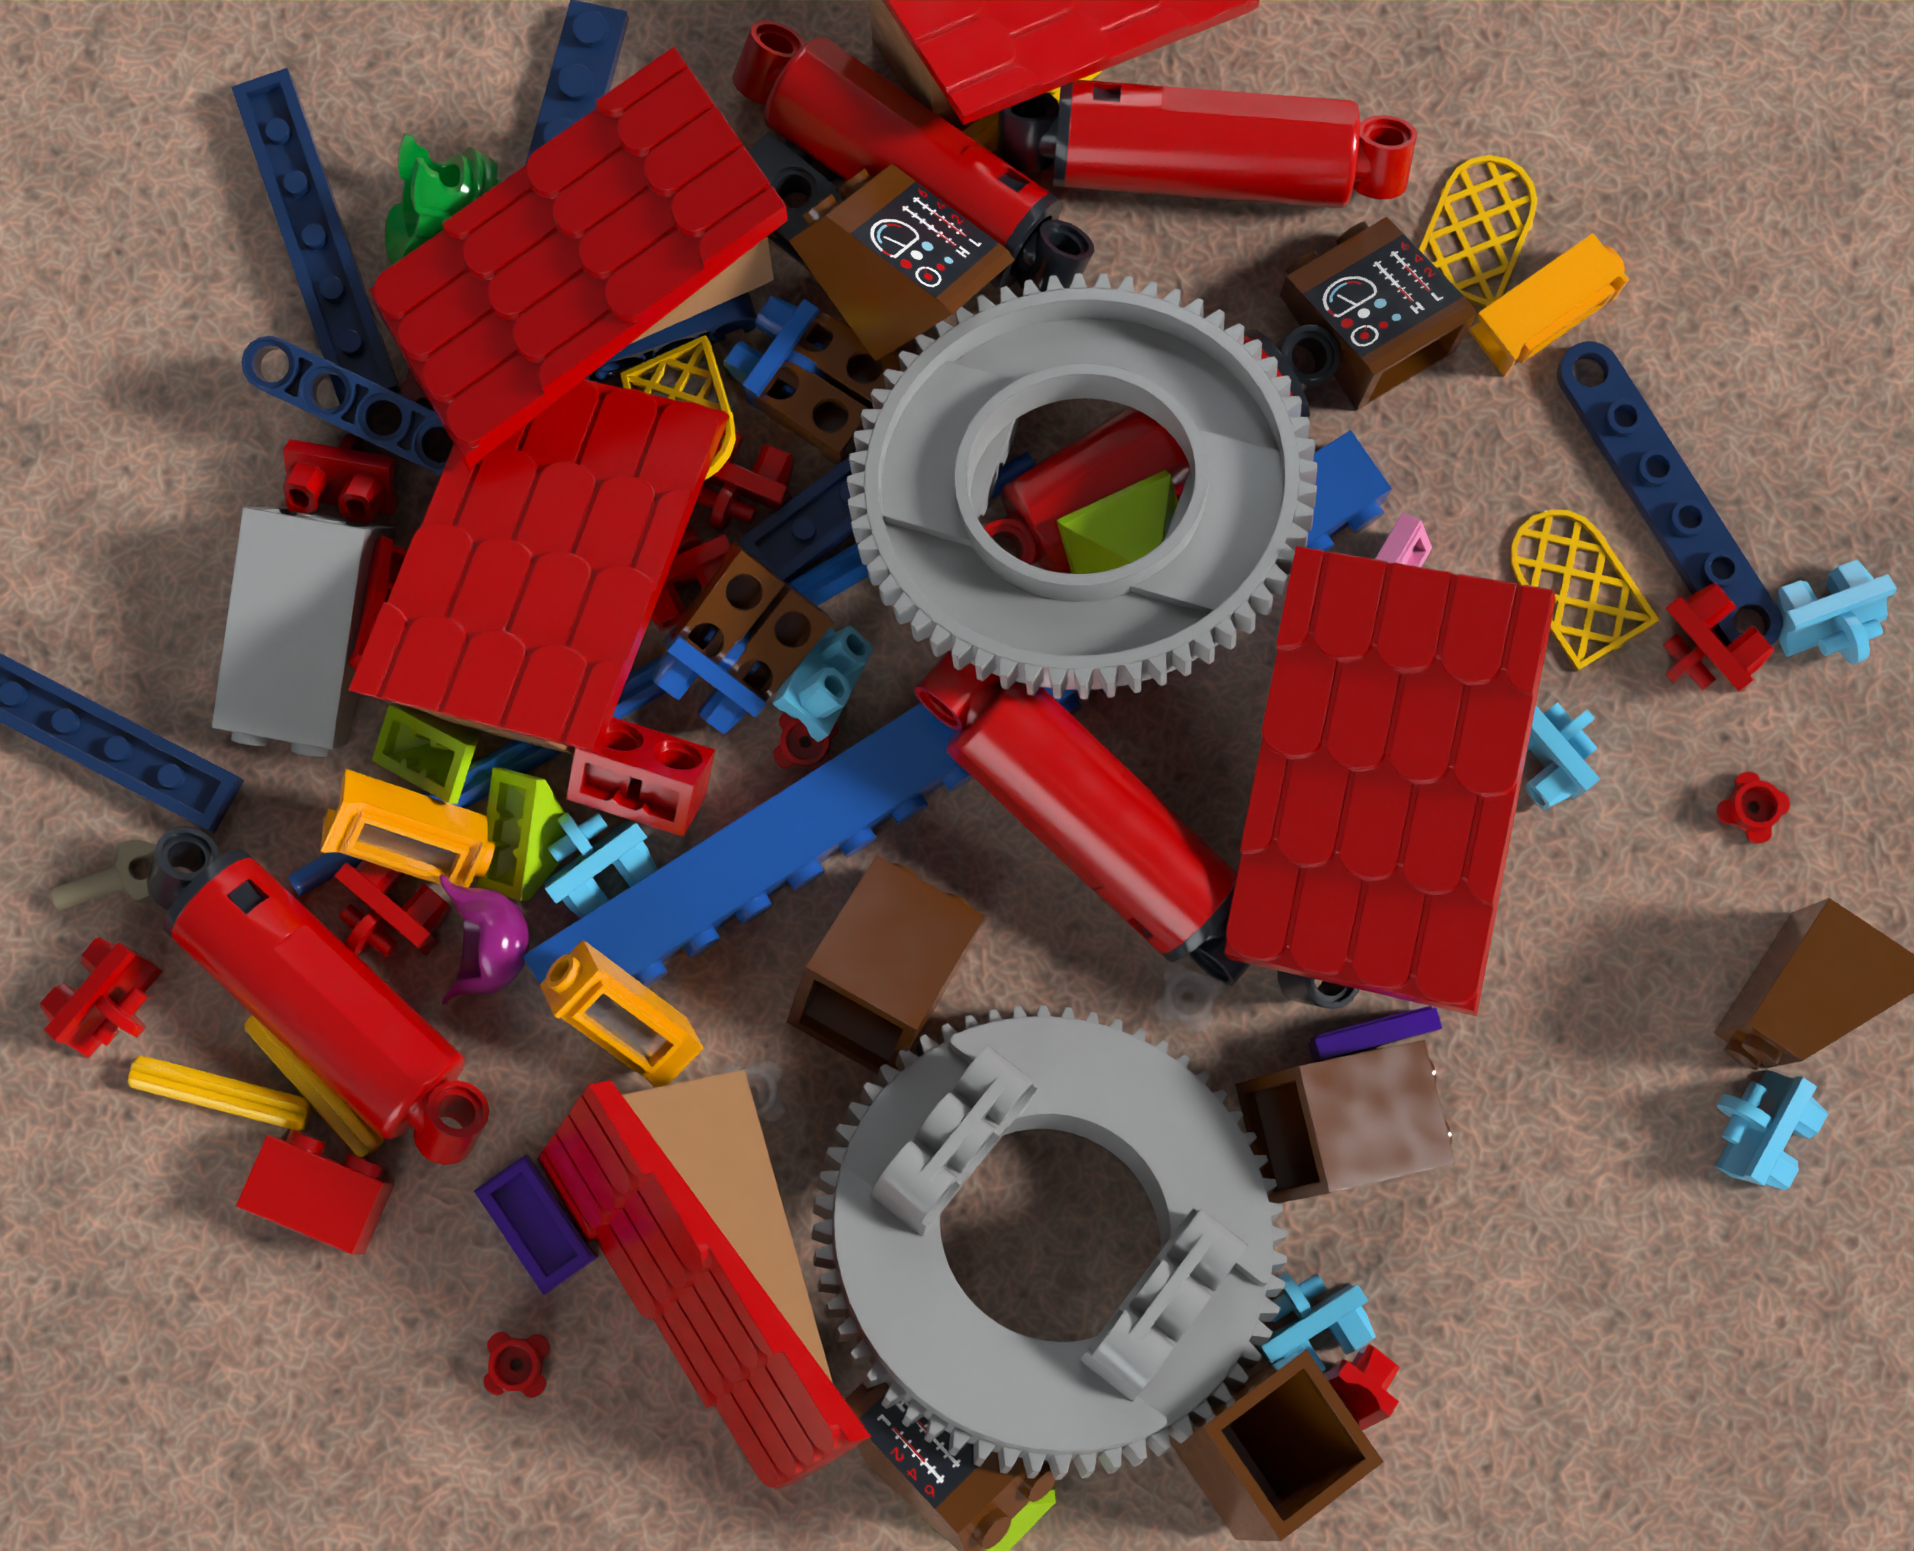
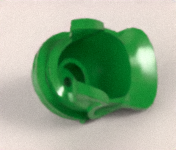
[385,133,503,265]

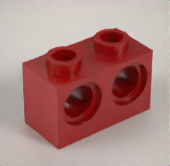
[566,717,715,837]

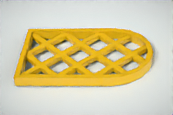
[1419,155,1537,308]
[620,335,736,480]
[1510,509,1660,672]

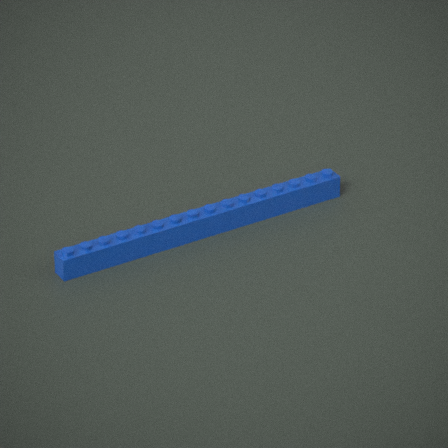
[523,430,1392,1021]

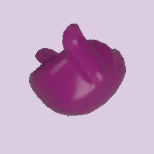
[439,874,529,1005]

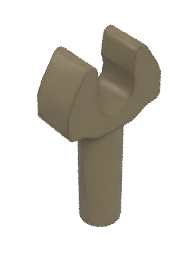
[51,840,157,911]

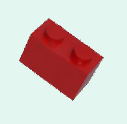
[236,1129,395,1255]

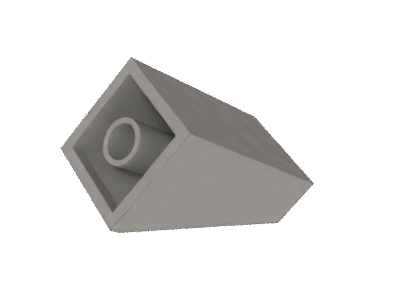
[212,506,397,757]

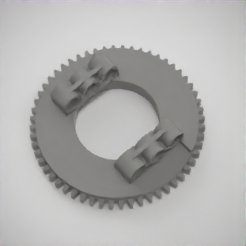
[847,273,1317,699]
[811,1005,1287,1480]

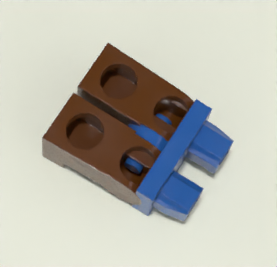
[723,296,901,465]
[652,542,834,734]

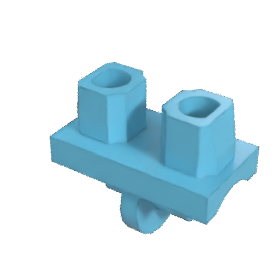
[1775,559,1897,664]
[772,626,874,742]
[1524,702,1600,811]
[544,812,657,919]
[1715,1070,1828,1190]
[1256,1271,1376,1371]

